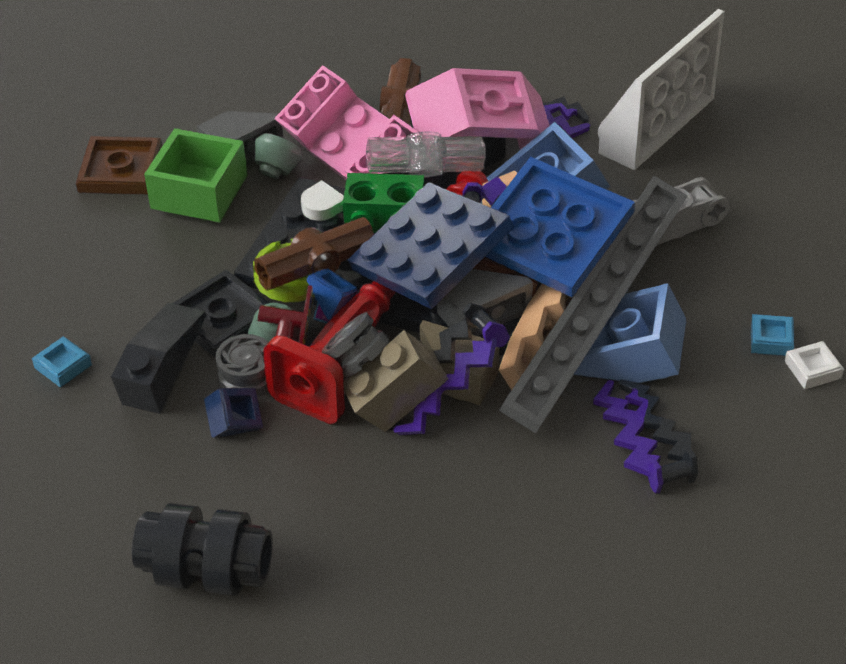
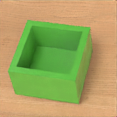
[144,128,248,222]

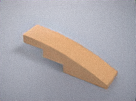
[499,284,578,390]

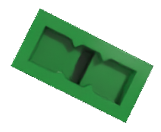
[343,173,425,233]

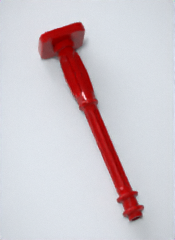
[263,169,488,424]

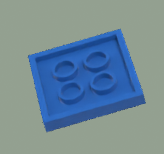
[485,157,635,297]

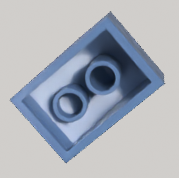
[480,122,610,204]
[574,283,686,383]

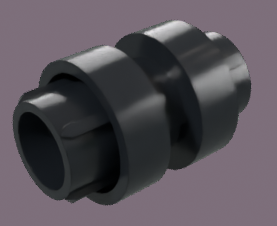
[132,503,273,596]

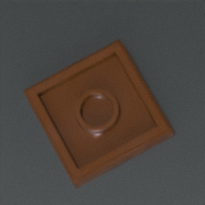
[76,136,162,194]

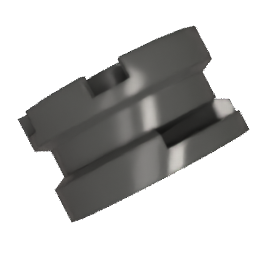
[322,313,389,378]
[215,334,268,396]

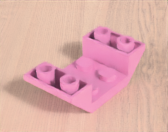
[275,65,421,180]
[405,68,550,155]

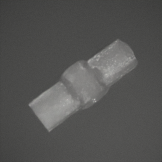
[366,131,485,177]

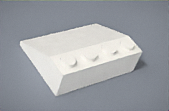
[598,9,725,170]

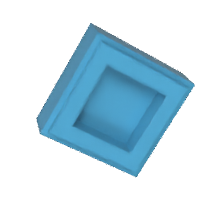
[751,314,794,356]
[32,336,92,388]

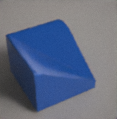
[307,268,359,321]

